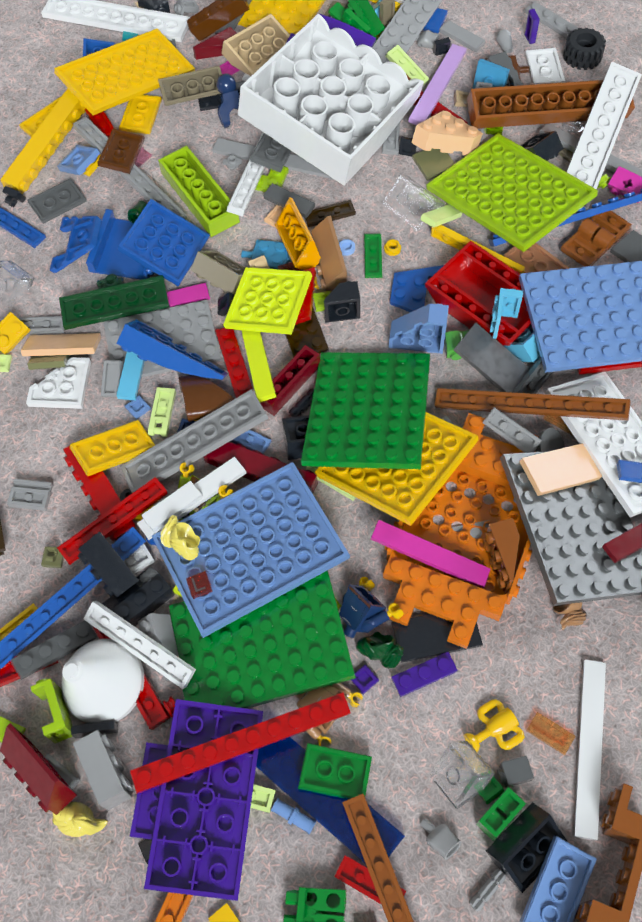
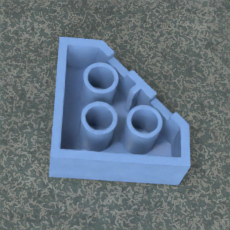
[389,304,449,354]

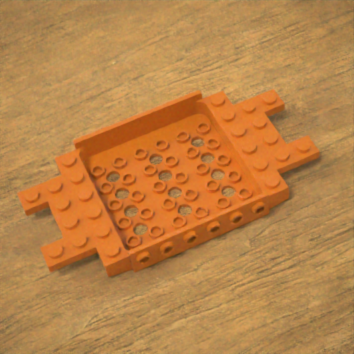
[383,413,539,649]

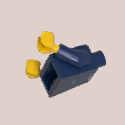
[339,576,404,638]

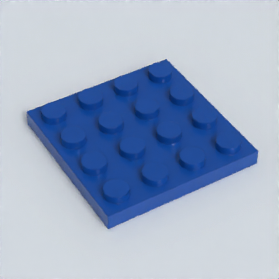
[117,199,210,287]

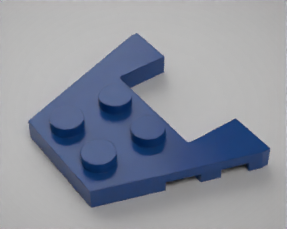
[50,216,101,273]
[390,265,444,312]

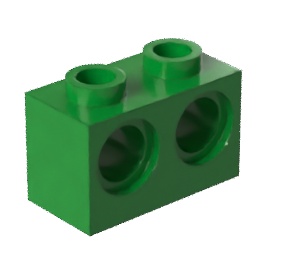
[476,787,526,841]

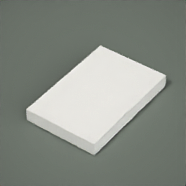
[525,48,565,85]

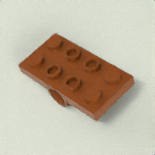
[560,210,632,267]

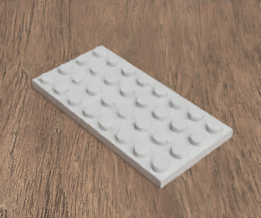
[545,372,642,517]

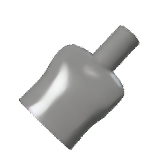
[416,30,439,49]
[420,818,461,860]

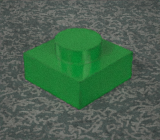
[472,771,504,805]

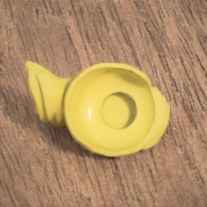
[160,515,200,560]
[52,802,108,837]

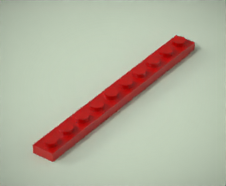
[130,692,351,794]

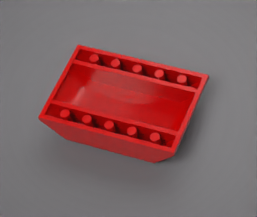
[425,241,531,346]

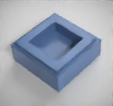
[125,395,151,420]

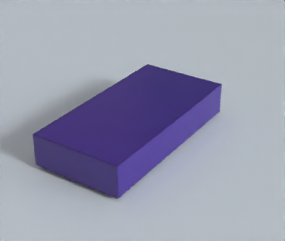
[524,9,540,44]

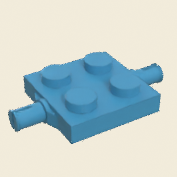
[241,240,292,270]

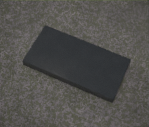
[392,614,483,663]

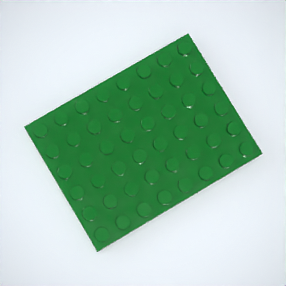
[301,352,430,469]
[169,570,356,709]

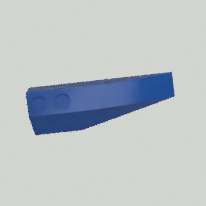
[116,319,228,380]

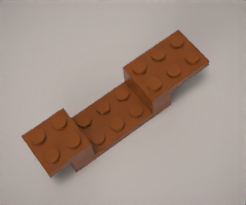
[575,783,642,922]

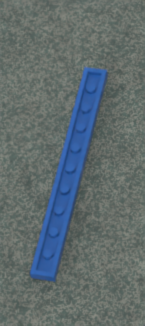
[488,189,642,246]
[0,527,146,669]

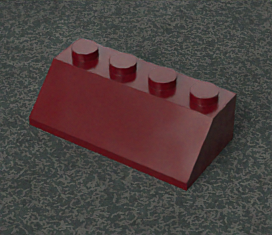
[0,723,77,815]

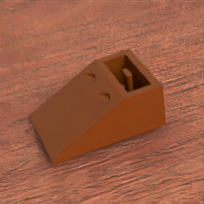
[483,518,520,594]

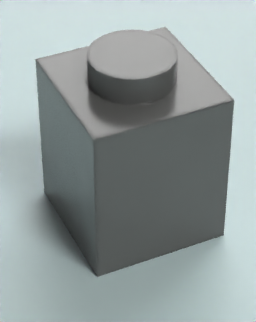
[497,755,534,788]

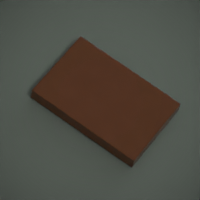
[98,128,145,174]

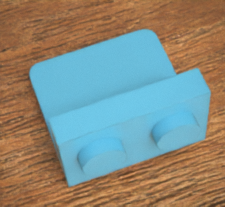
[490,288,523,339]

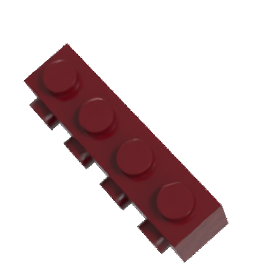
[260,345,320,416]

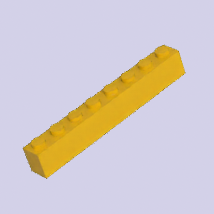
[0,88,86,194]

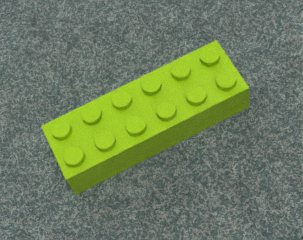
[158,146,240,237]

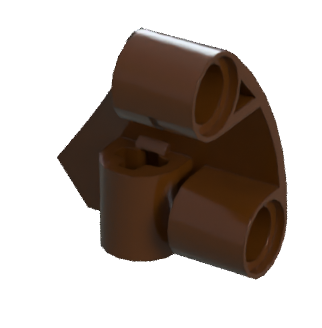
[178,375,235,421]

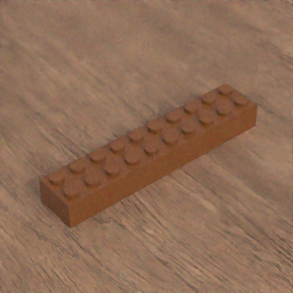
[467,80,635,129]

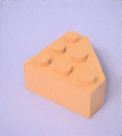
[411,110,483,155]

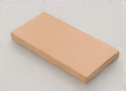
[21,333,101,356]
[519,443,602,496]

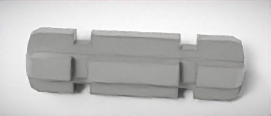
[469,869,506,912]

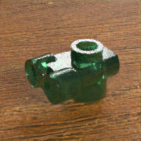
[97,274,125,289]

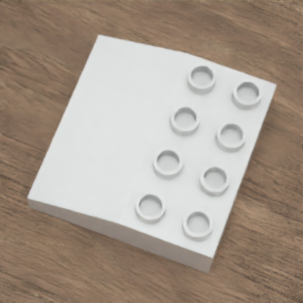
[238,14,424,186]

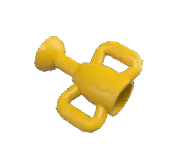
[463,699,525,754]

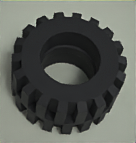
[563,28,606,70]

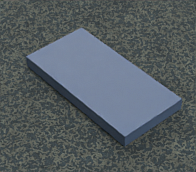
[520,836,597,922]

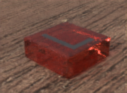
[186,571,213,599]

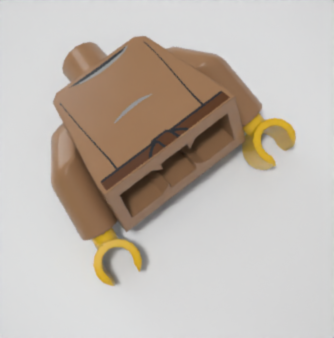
[295,683,363,746]

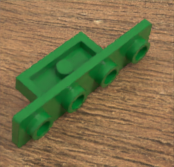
[348,0,385,37]
[328,2,378,46]

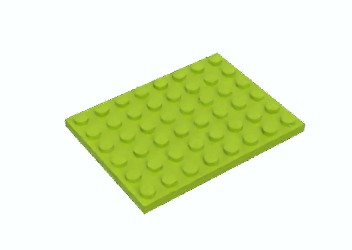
[426,133,598,252]

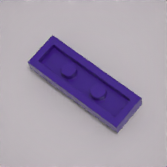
[391,652,458,697]

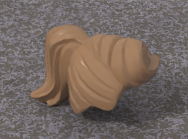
[553,602,587,630]

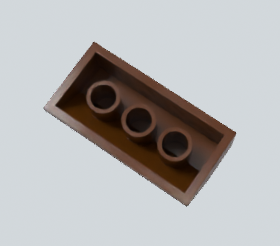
[187,0,249,41]

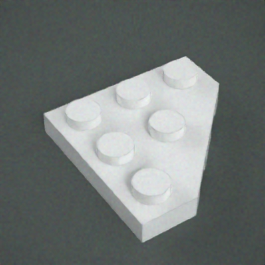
[26,357,91,409]

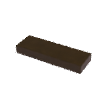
[304,200,356,228]

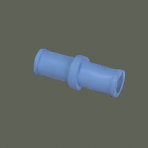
[271,798,317,834]

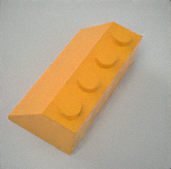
[275,197,321,270]

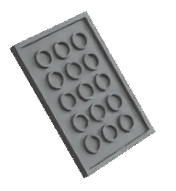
[104,300,221,378]

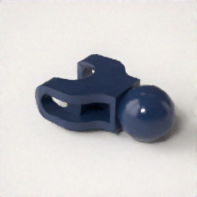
[216,74,240,128]

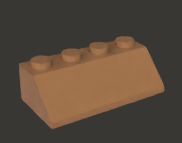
[311,216,347,293]

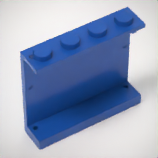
[86,209,154,280]

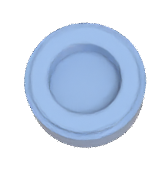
[339,239,355,256]

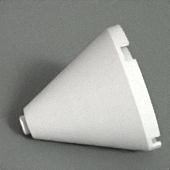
[61,639,144,724]

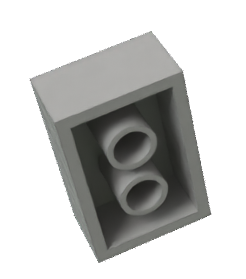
[73,730,133,811]

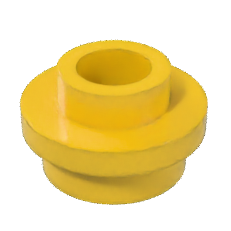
[384,239,401,256]

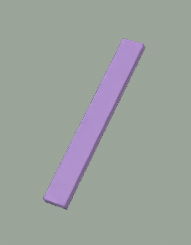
[408,44,467,125]

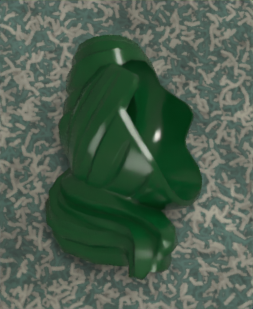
[356,631,404,669]

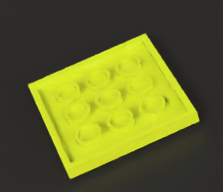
[223,267,312,335]

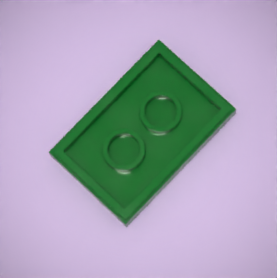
[298,743,372,799]

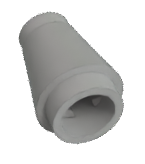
[496,29,513,53]

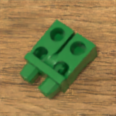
[283,887,347,922]

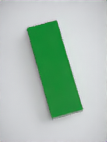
[364,234,382,278]

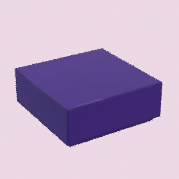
[351,664,379,695]

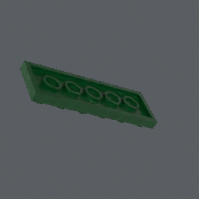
[59,275,170,330]

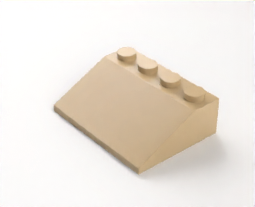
[222,14,290,76]

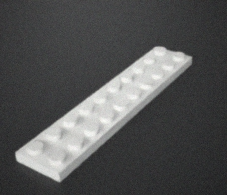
[41,0,190,42]
[566,62,642,209]

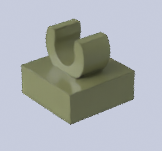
[41,546,64,568]

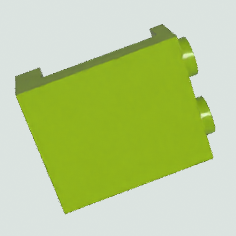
[30,678,73,744]

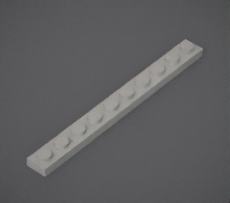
[73,117,187,220]

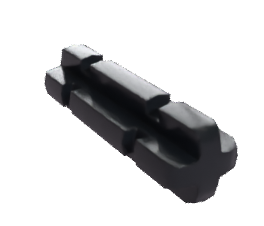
[289,388,314,417]

